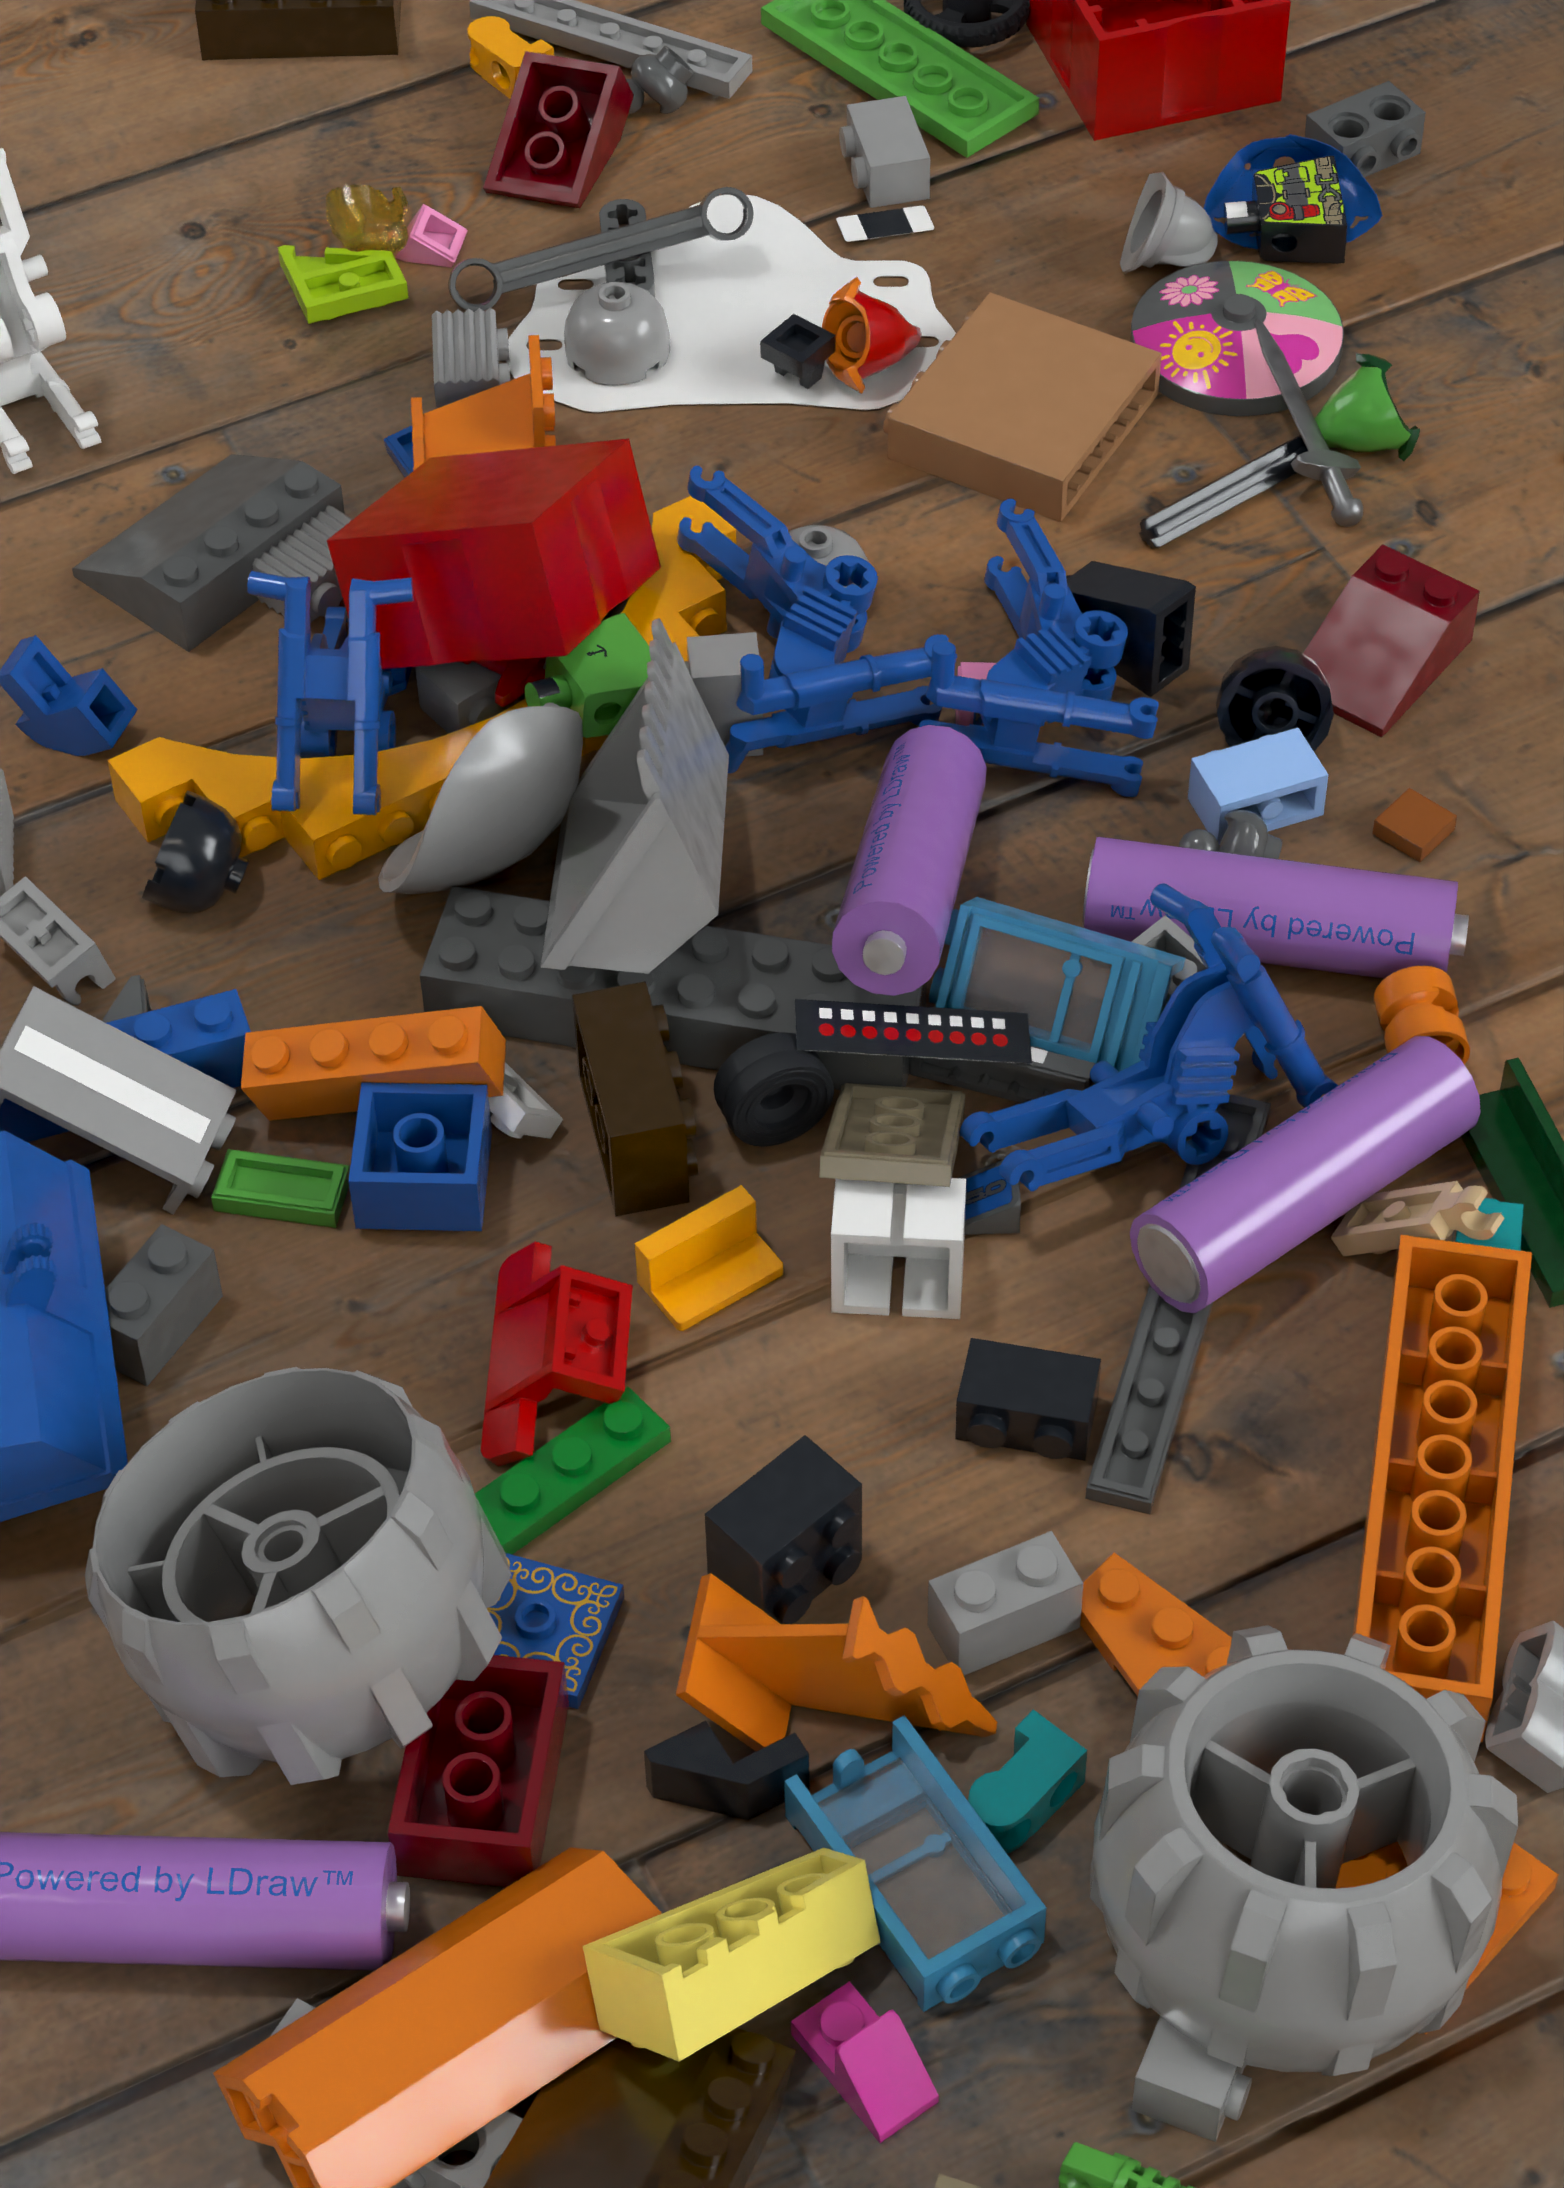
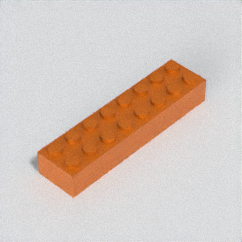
[1353,1235,1532,1742]

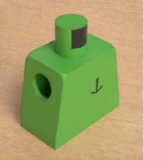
[525,613,651,738]

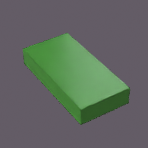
[211,1149,350,1228]

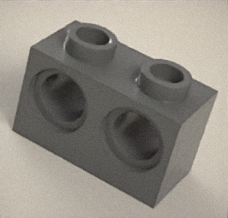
[1305,81,1426,177]

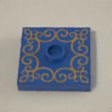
[487,1553,624,1710]

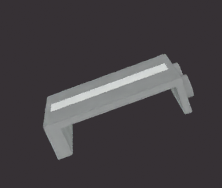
[0,986,237,1215]

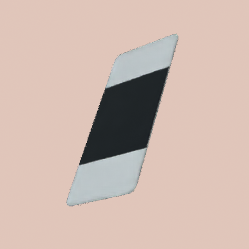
[836,206,934,242]

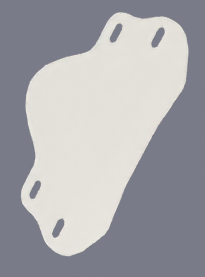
[506,195,956,413]

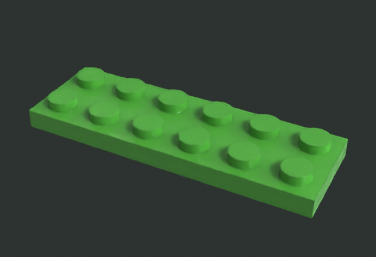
[761,0,1039,158]

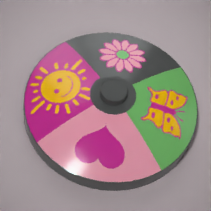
[1130,261,1344,416]

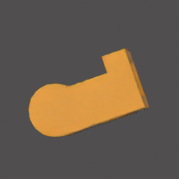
[467,16,554,99]

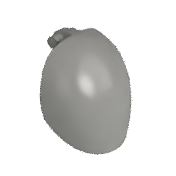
[378,703,583,894]

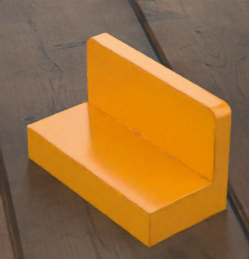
[635,1185,784,1331]

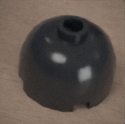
[1216,646,1334,751]
[142,790,249,913]

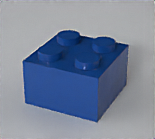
[348,1082,492,1231]

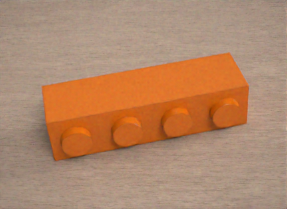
[241,1006,506,1121]

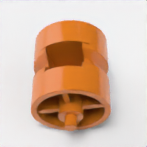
[1374,966,1470,1065]

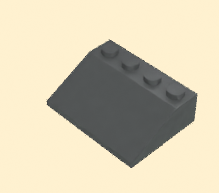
[72,454,345,652]

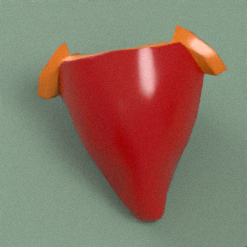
[822,277,922,394]

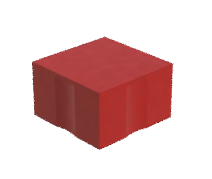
[1026,0,1291,141]
[326,438,661,669]

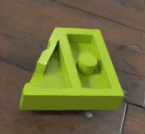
[278,245,409,324]

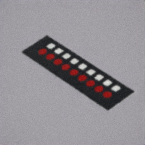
[795,999,1032,1064]

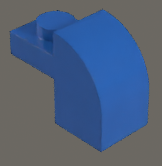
[0,635,138,756]

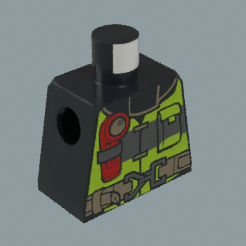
[1224,156,1347,264]

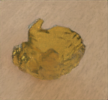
[326,184,409,254]

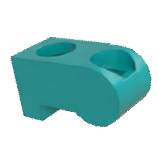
[968,1709,1087,1853]

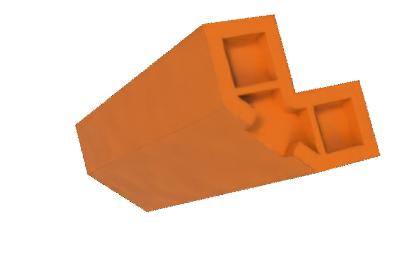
[213,1847,662,2188]

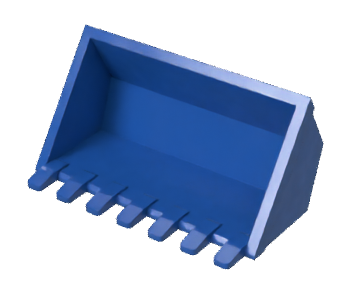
[0,1131,128,1522]

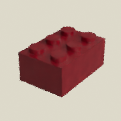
[388,1655,569,1887]

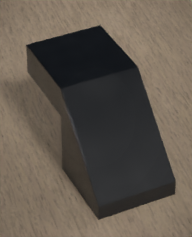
[644,1721,810,1820]

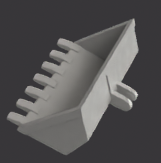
[540,618,729,974]

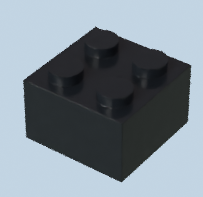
[705,1435,862,1624]

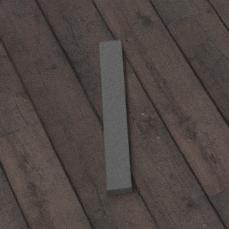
[1085,1094,1271,1514]

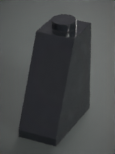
[1066,561,1196,697]

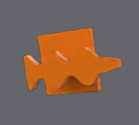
[411,335,556,471]
[676,1573,998,1751]

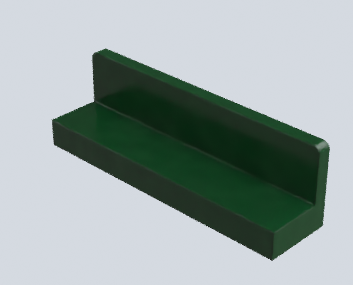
[1461,1057,1564,1308]

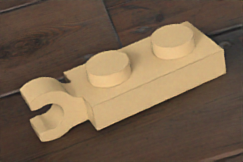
[1331,1181,1504,1257]

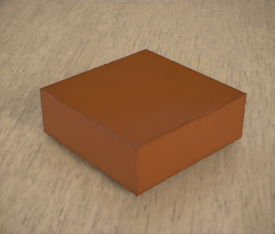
[1372,788,1457,862]

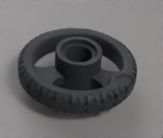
[903,0,1030,48]

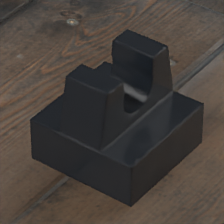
[760,314,836,389]

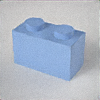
[1188,728,1329,845]

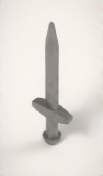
[1255,319,1363,527]

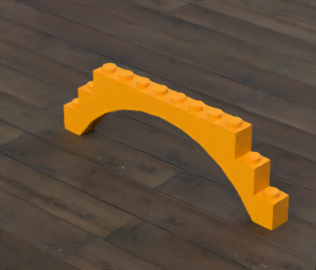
[107,496,737,880]

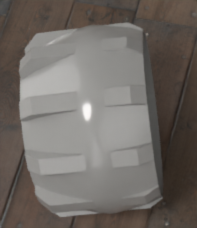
[85,1367,511,1785]
[1090,1625,1518,2076]

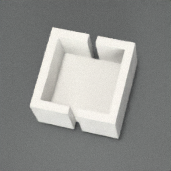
[831,1178,966,1319]

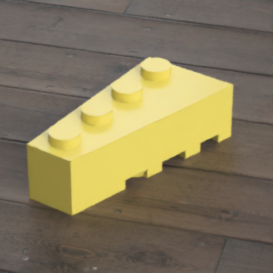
[583,1848,881,2062]

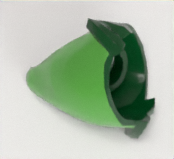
[1314,353,1420,461]

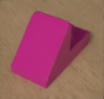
[791,1981,939,2143]

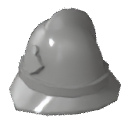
[1120,172,1218,274]

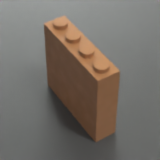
[883,292,1162,522]

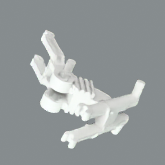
[0,148,101,474]

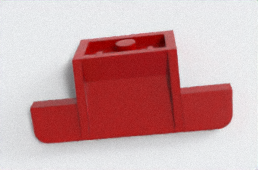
[481,1241,633,1466]

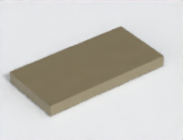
[819,1083,965,1187]

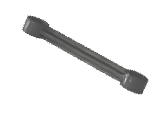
[448,187,754,312]

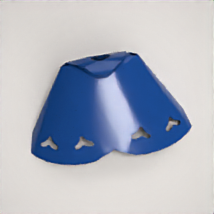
[1203,134,1383,249]

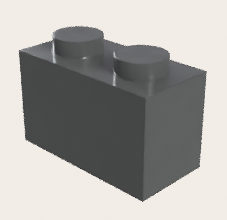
[105,1224,223,1386]

